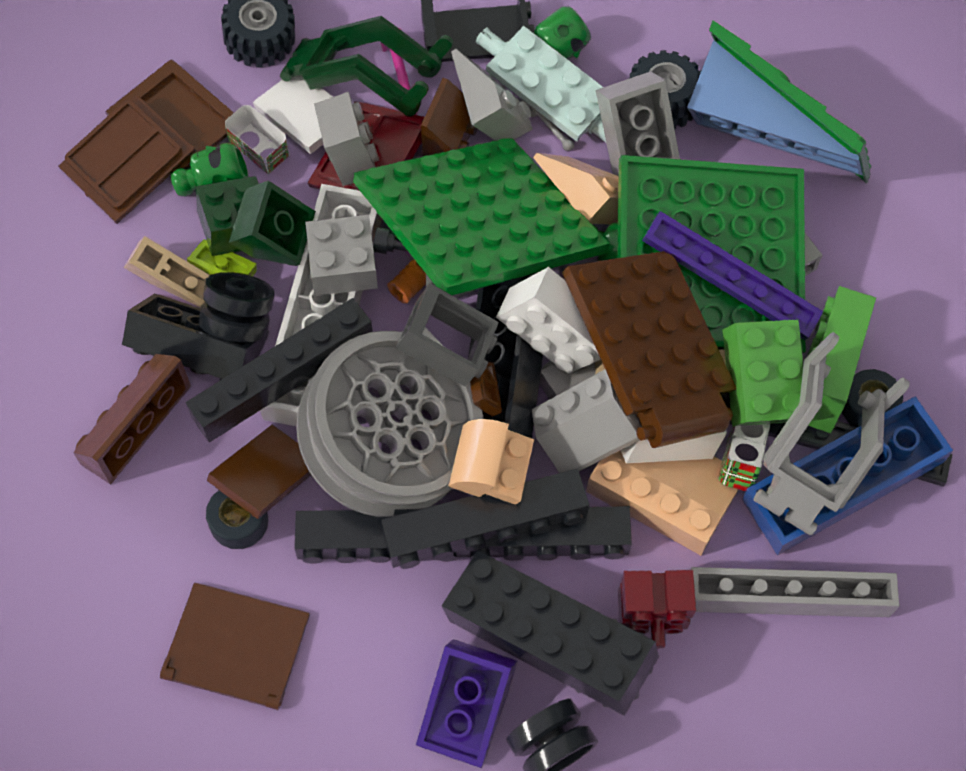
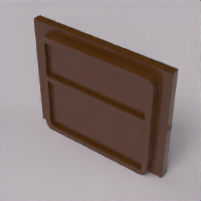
[105,59,234,170]
[58,94,196,224]

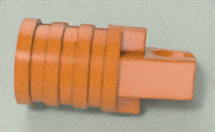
[387,259,427,304]

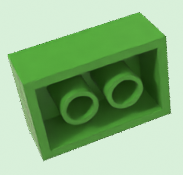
[722,320,803,426]

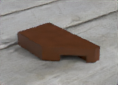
[470,361,502,417]

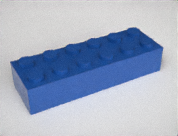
[742,396,953,556]

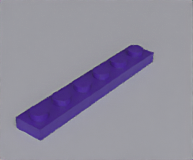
[642,211,823,341]

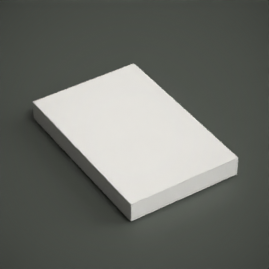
[253,75,333,154]

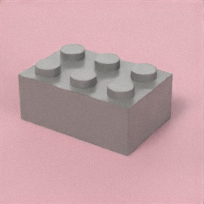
[596,71,680,176]

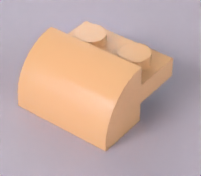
[448,419,534,505]

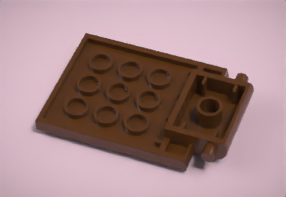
[562,251,736,448]

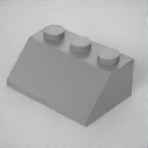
[532,370,641,473]

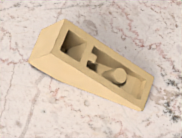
[124,236,210,308]

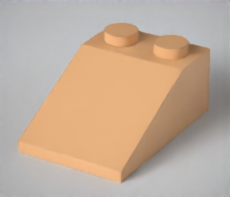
[533,153,619,225]

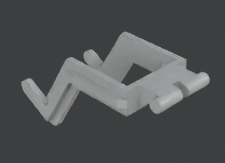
[754,332,910,535]

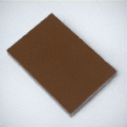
[207,424,311,519]

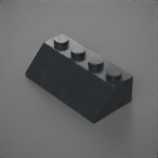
[122,293,269,380]

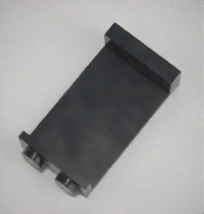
[421,0,535,62]

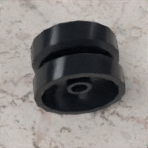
[199,272,275,343]
[506,698,598,771]

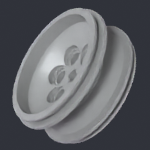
[296,331,483,517]

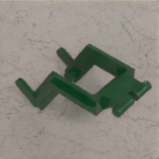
[280,15,453,117]

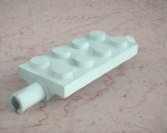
[476,26,606,142]

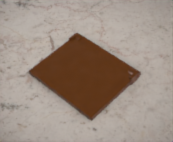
[160,582,310,710]

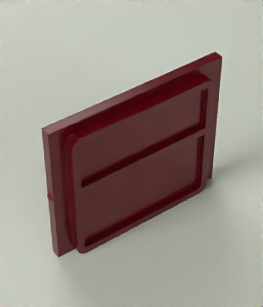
[308,101,425,191]

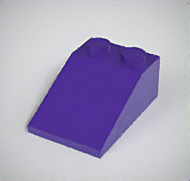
[416,639,518,768]

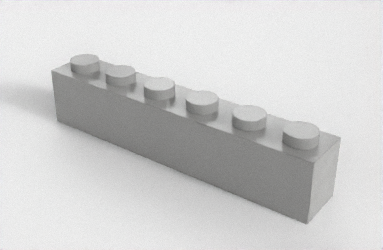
[691,567,899,618]

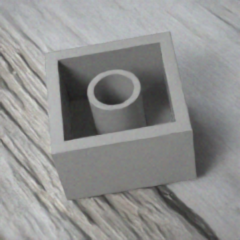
[314,92,379,186]
[306,215,378,296]

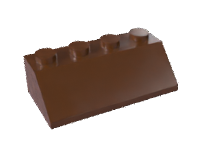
[73,354,191,485]

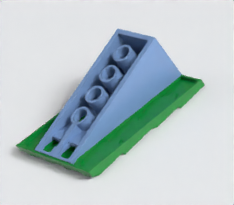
[687,20,872,183]

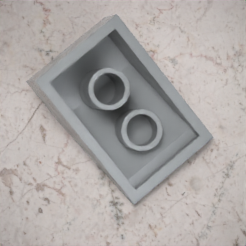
[451,49,533,141]

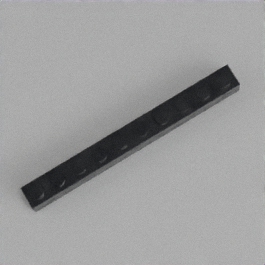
[294,506,632,564]

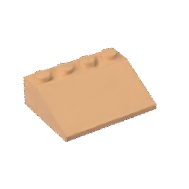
[586,451,739,556]

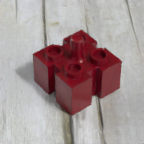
[618,570,696,649]

